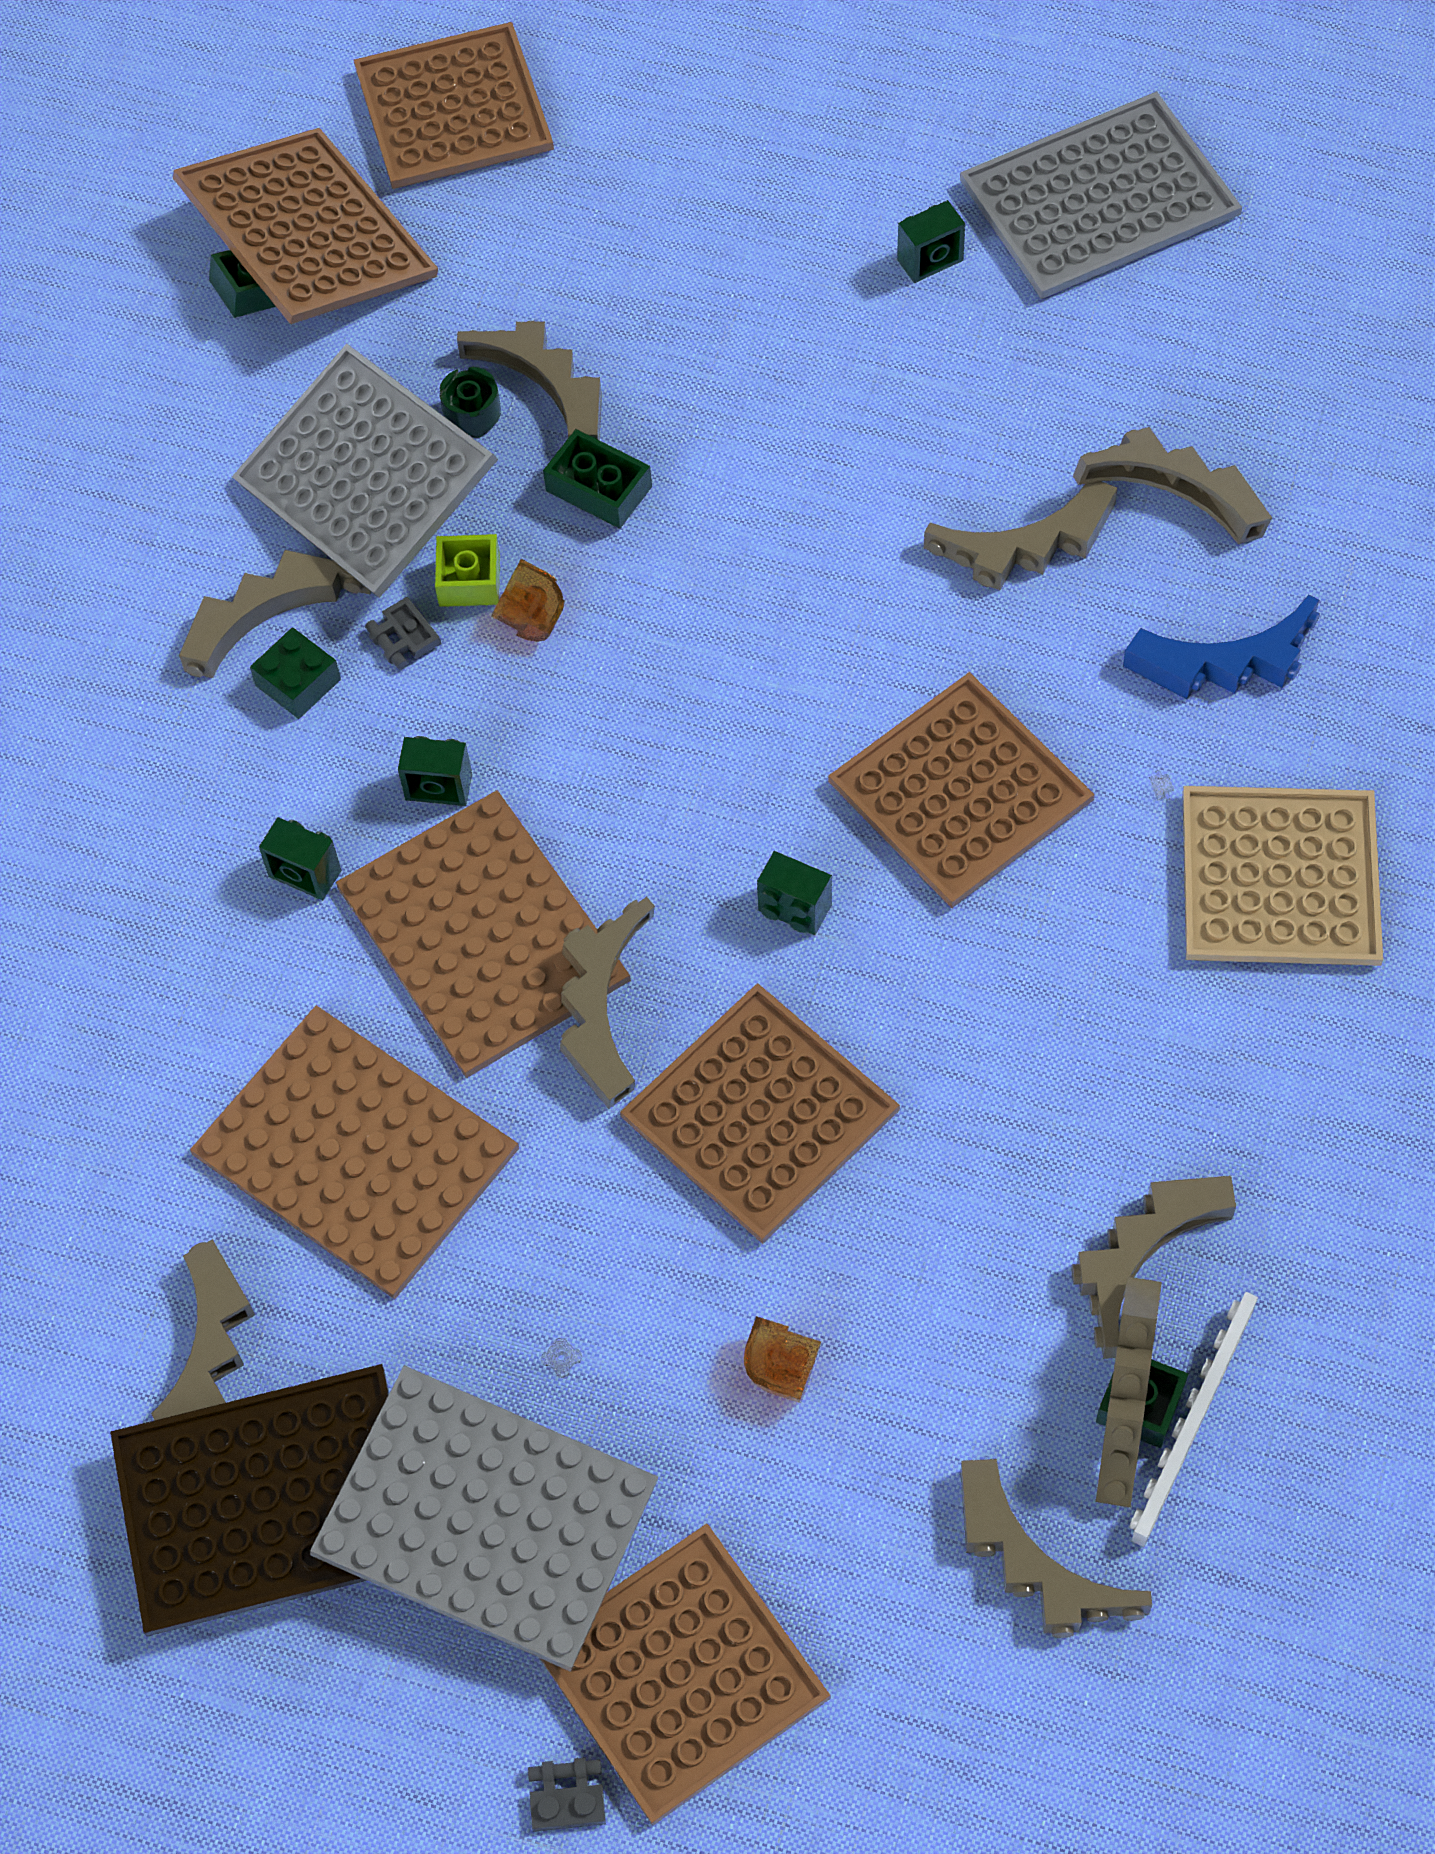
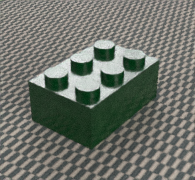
[543,429,652,529]

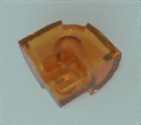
[491,559,565,642]
[744,1316,821,1404]

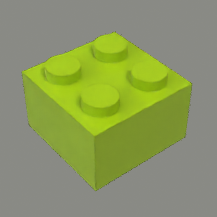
[435,534,500,607]

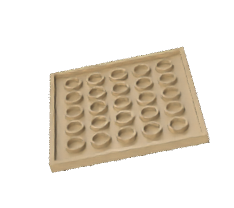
[1182,786,1383,966]

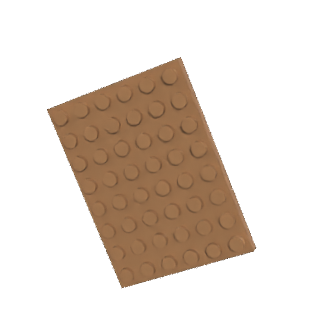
[173,128,438,324]
[336,790,631,1078]
[190,1005,519,1299]

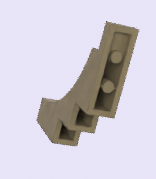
[179,550,371,678]
[151,1239,255,1420]

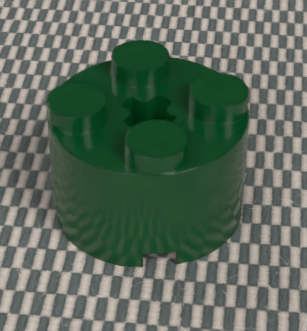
[440,366,501,438]

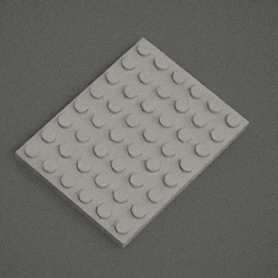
[960,91,1242,299]
[232,343,498,598]
[310,1365,658,1672]

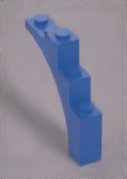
[1123,594,1320,699]

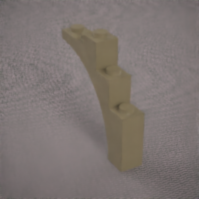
[457,321,602,440]
[1073,427,1272,544]
[924,481,1117,590]
[560,896,655,1109]
[1071,1176,1236,1359]
[1095,1277,1162,1508]
[960,1459,1152,1638]

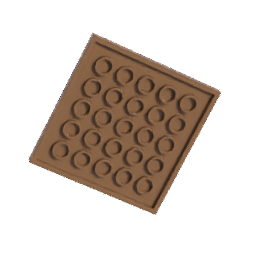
[354,22,554,189]
[828,672,1095,908]
[620,983,900,1244]
[539,1523,831,1826]

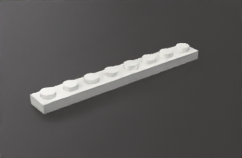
[1129,1291,1258,1547]

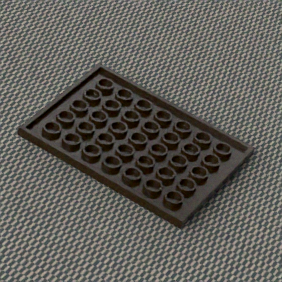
[110,1364,390,1637]

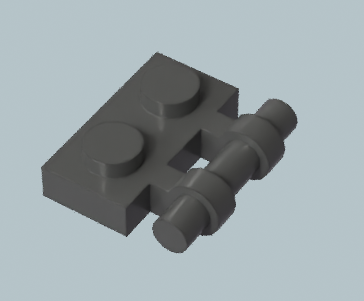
[365,597,441,670]
[528,1757,606,1832]

